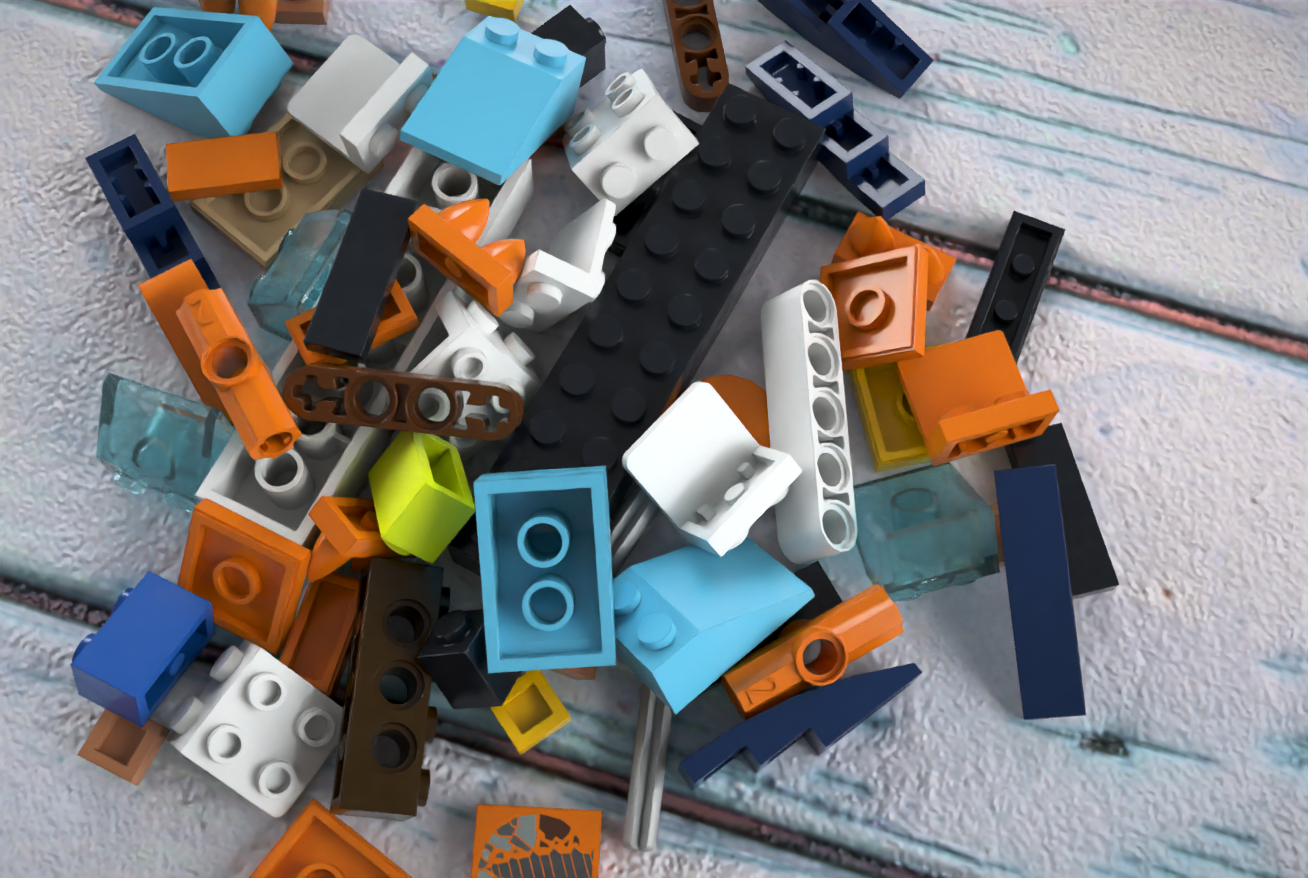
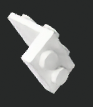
[288,34,434,174]
[562,69,699,216]
[488,198,616,334]
[385,290,542,462]
[622,381,802,557]
[167,639,343,817]

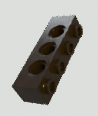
[329,557,450,821]

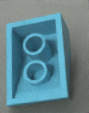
[94,7,294,139]
[399,15,586,185]
[473,466,617,673]
[613,537,815,714]

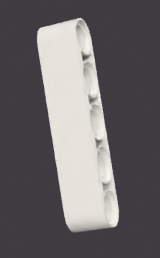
[760,280,857,565]

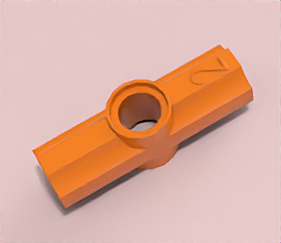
[175,288,302,461]
[721,584,904,720]

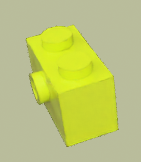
[368,431,476,564]

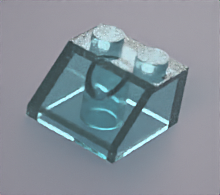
[247,208,352,342]
[96,372,235,513]
[853,462,1000,602]

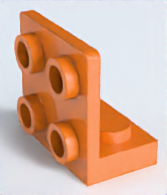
[895,330,1060,466]

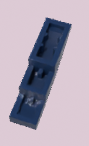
[757,0,934,99]
[745,40,925,221]
[85,134,221,290]
[994,464,1086,720]
[678,663,922,791]

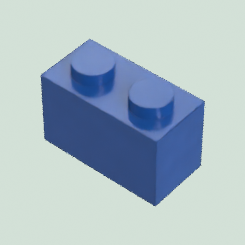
[70,571,215,728]

